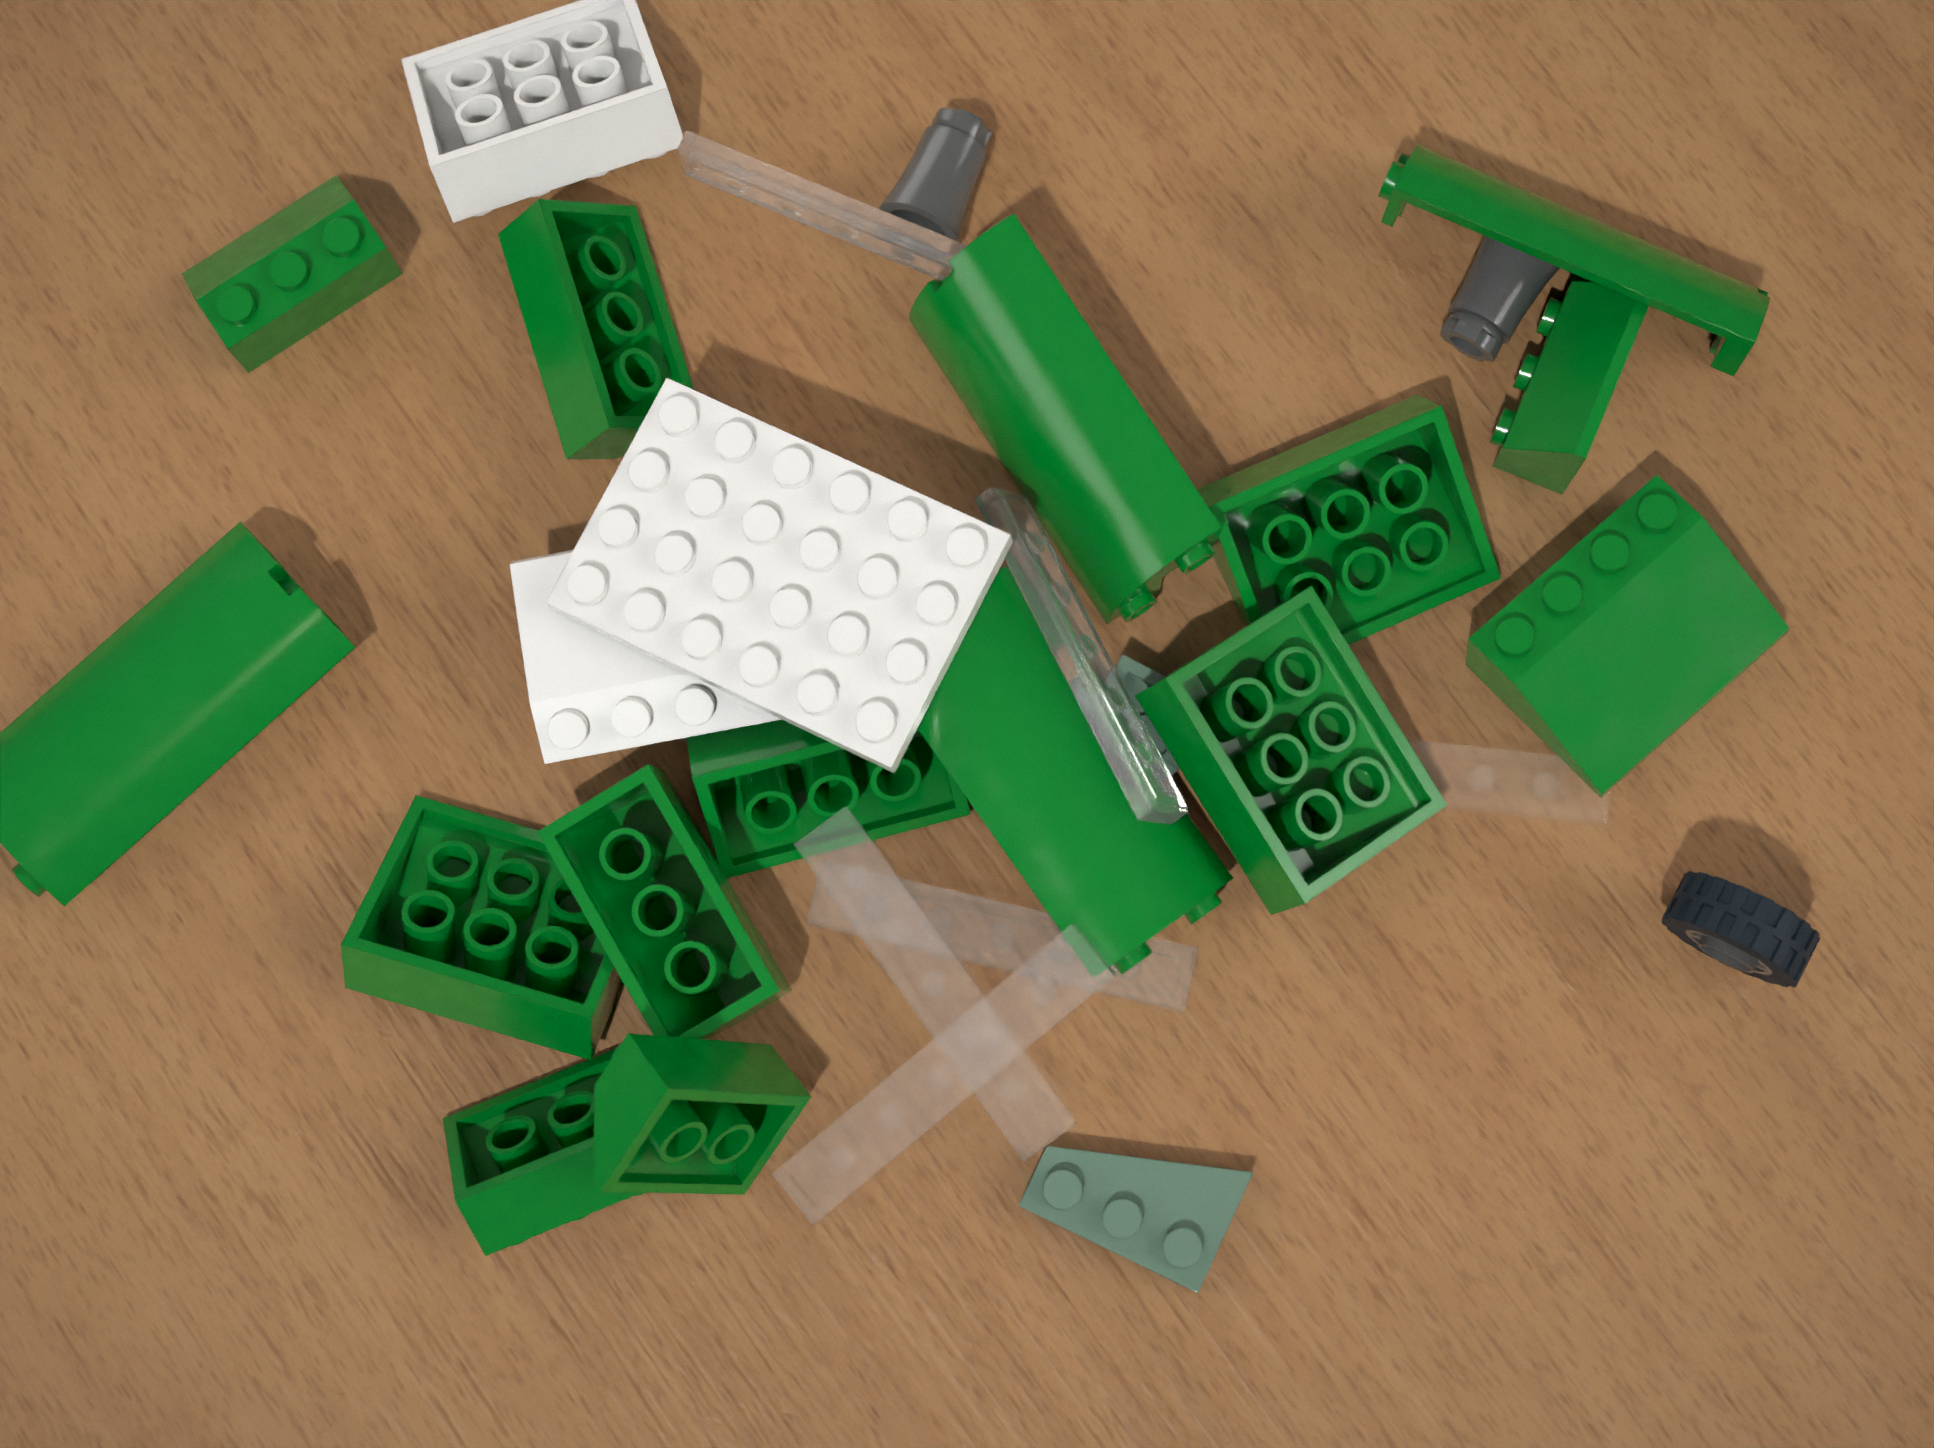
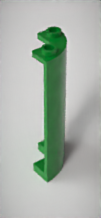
[1378,144,1770,377]
[909,213,1222,624]
[0,521,355,907]
[917,565,1233,978]

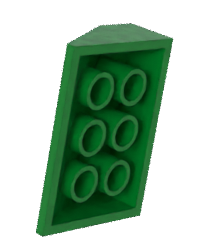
[1197,394,1501,645]
[1466,475,1790,798]
[1135,586,1447,915]
[341,795,622,1060]

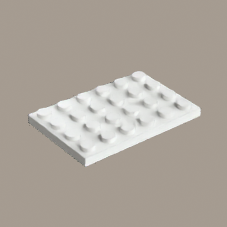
[545,378,1013,773]

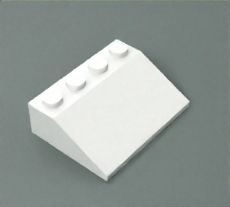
[401,0,686,223]
[510,550,782,764]

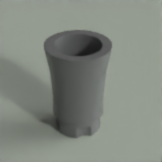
[878,107,992,252]
[1440,235,1560,362]

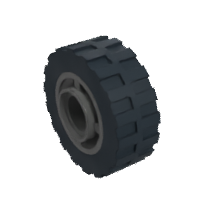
[1661,871,1821,988]

